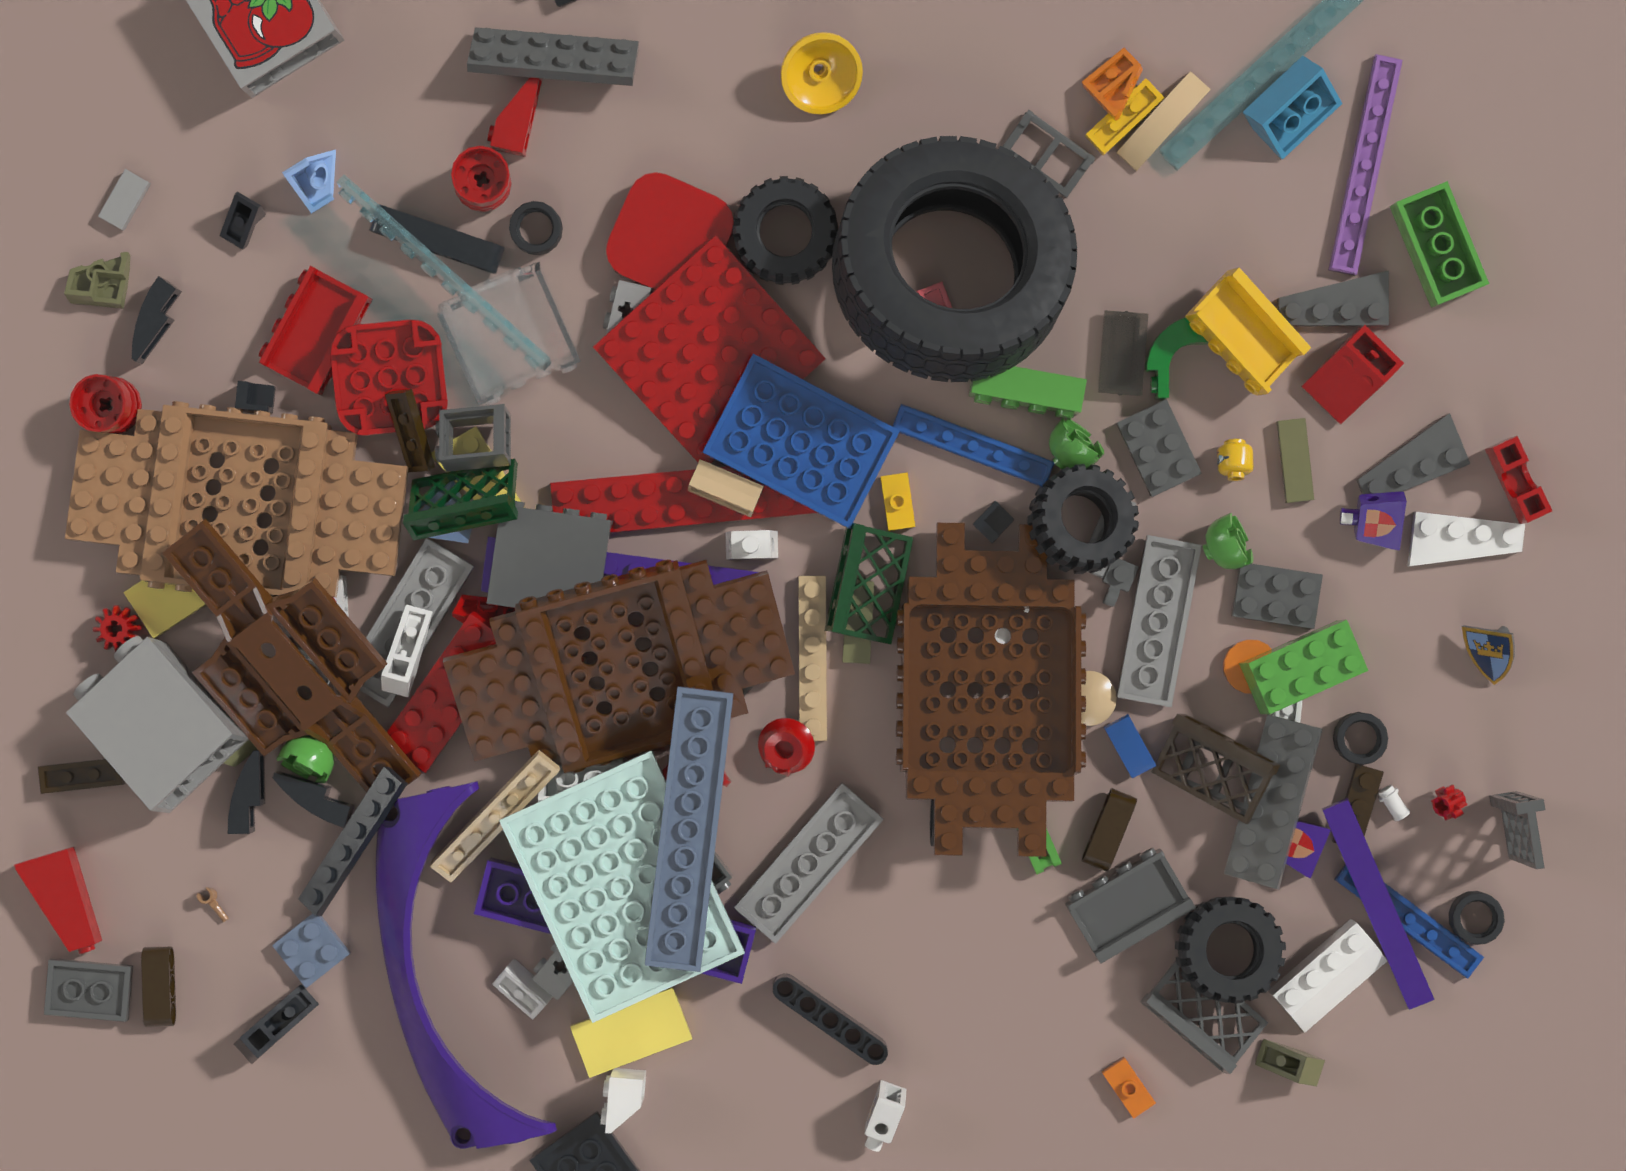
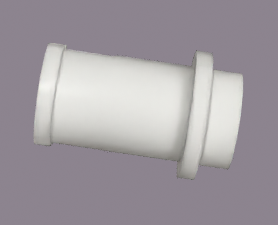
[1378,785,1410,821]

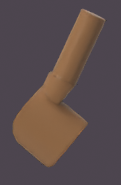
[197,887,229,922]

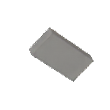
[98,169,151,231]

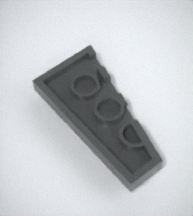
[1277,271,1389,326]
[1356,413,1470,494]

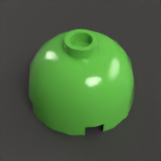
[1049,418,1104,469]
[1203,513,1253,570]
[276,735,334,784]

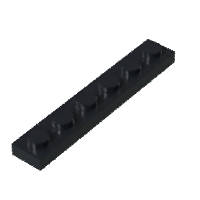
[298,767,408,916]

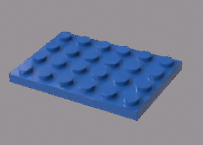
[702,354,900,529]

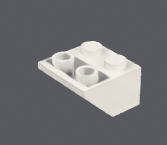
[601,1068,646,1133]

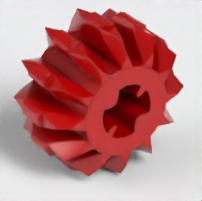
[92,605,142,652]

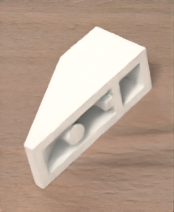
[381,605,433,697]

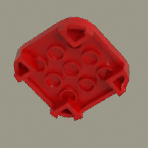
[606,172,734,290]
[330,319,448,436]

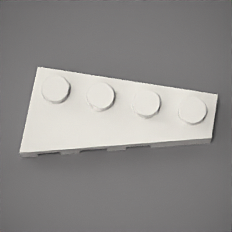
[1407,512,1525,566]

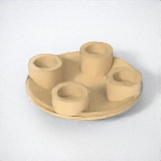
[1081,671,1117,726]

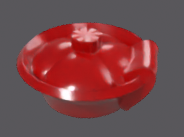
[758,718,815,777]

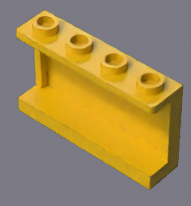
[1185,268,1311,396]

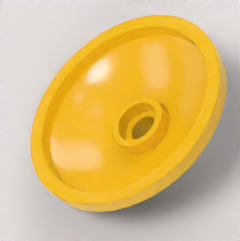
[780,32,863,114]

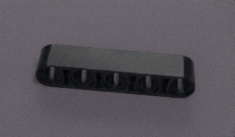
[369,204,505,274]
[773,973,888,1065]

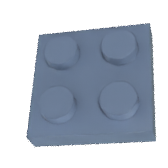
[272,913,351,988]

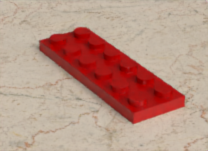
[387,611,496,773]

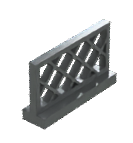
[1489,791,1546,869]
[1140,961,1268,1074]

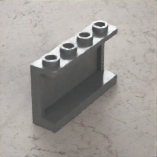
[1065,848,1196,964]

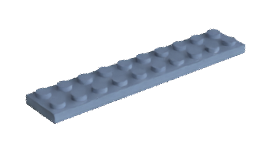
[645,686,734,972]

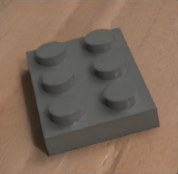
[1116,399,1202,497]
[1231,564,1323,629]
[44,958,133,1022]

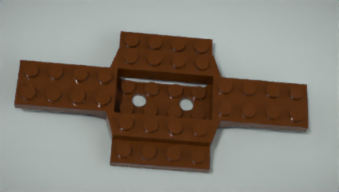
[162,518,421,793]

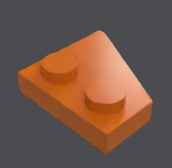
[1082,48,1143,121]

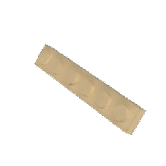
[798,576,827,741]
[430,750,560,883]

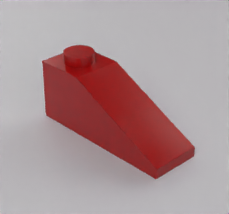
[487,77,543,157]

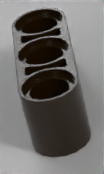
[1082,788,1137,872]
[141,946,176,1027]

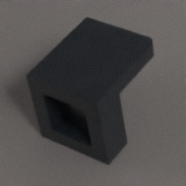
[235,381,276,413]
[973,501,1014,543]

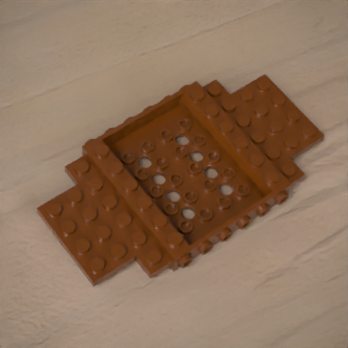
[443,559,795,773]

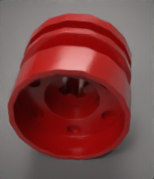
[451,146,512,212]
[69,374,142,434]

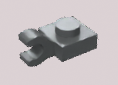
[1102,559,1139,607]

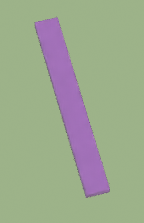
[1328,54,1403,276]

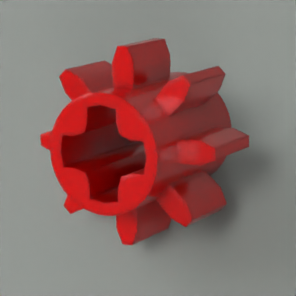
[1431,785,1468,821]

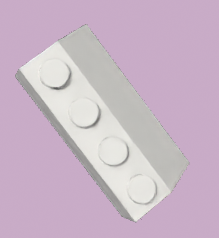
[1269,919,1387,1033]

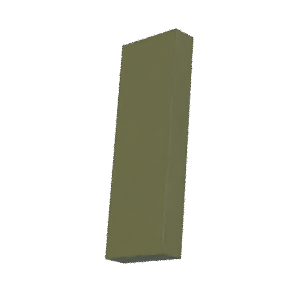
[1277,418,1314,503]
[843,581,874,664]

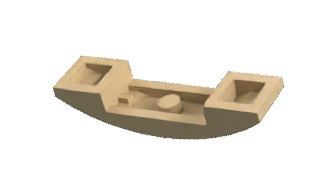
[1116,71,1211,172]

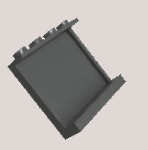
[487,501,613,608]

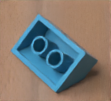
[1243,56,1343,160]

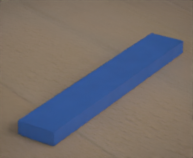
[892,404,1054,487]
[1334,864,1484,979]

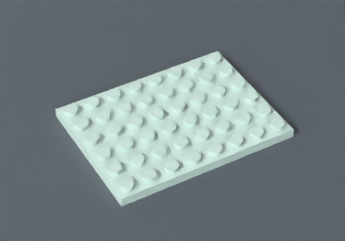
[499,750,745,1023]

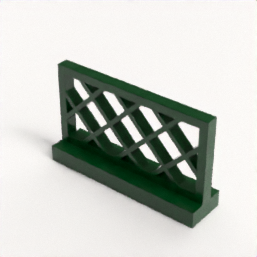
[403,458,518,540]
[824,523,914,645]

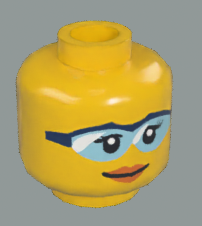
[1217,439,1254,481]

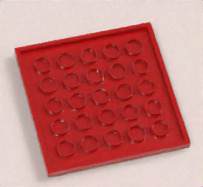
[593,235,826,464]

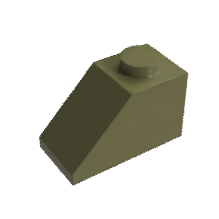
[1255,1039,1325,1087]

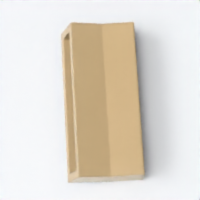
[687,460,764,517]

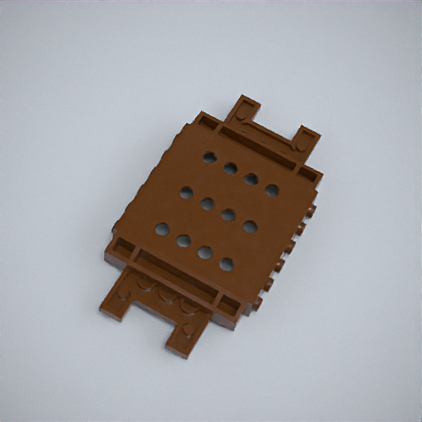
[896,522,1086,857]

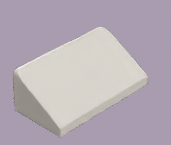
[492,959,553,1020]

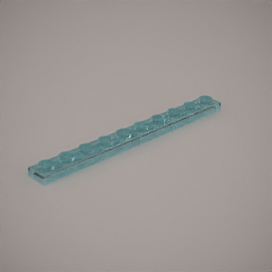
[1159,0,1364,171]
[337,175,551,371]

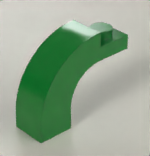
[1144,317,1208,400]

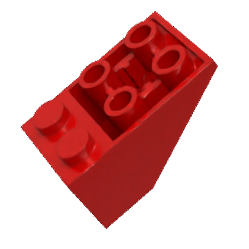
[1301,325,1404,425]

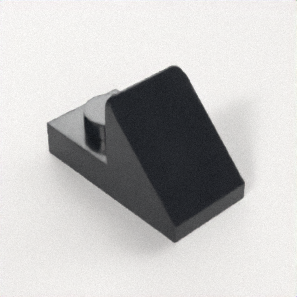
[219,191,266,250]

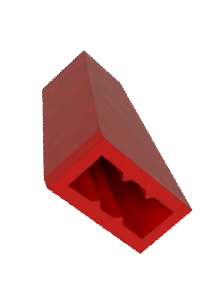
[14,847,102,954]

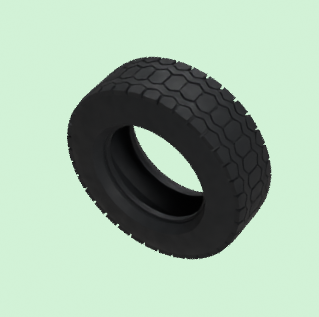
[832,136,1077,382]

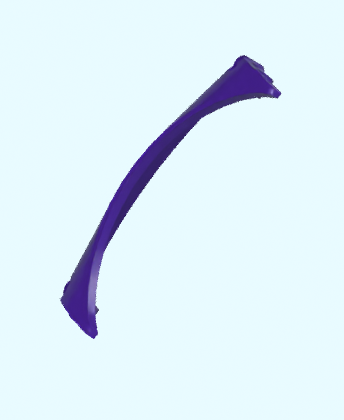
[376,781,557,1149]

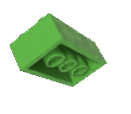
[1390,181,1489,308]
[969,366,1087,419]
[1239,620,1369,714]

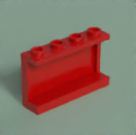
[259,266,373,396]

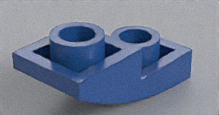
[1104,714,1156,778]

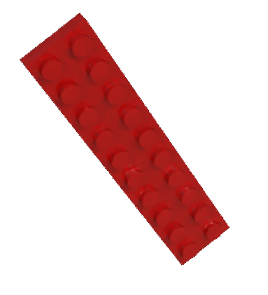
[550,466,817,533]

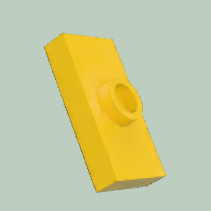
[880,472,916,531]

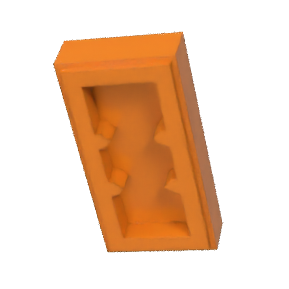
[1102,1057,1156,1119]

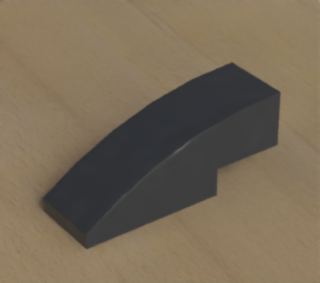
[131,276,182,364]
[227,750,265,834]
[272,771,354,828]

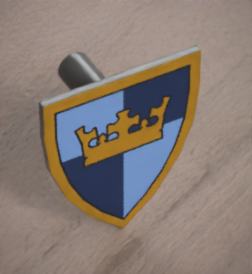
[1462,625,1515,685]

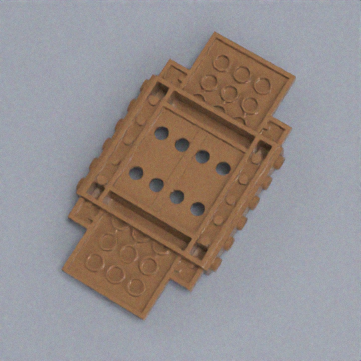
[65,401,409,598]

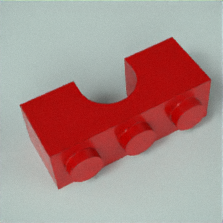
[1485,436,1552,524]

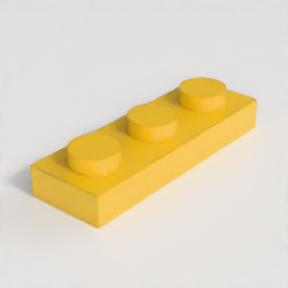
[1085,78,1165,156]

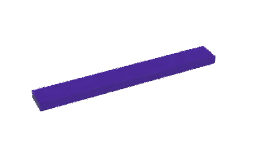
[1322,798,1435,1010]

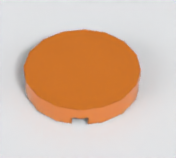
[1223,639,1271,694]

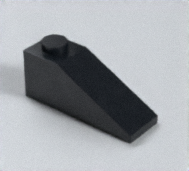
[234,984,319,1064]

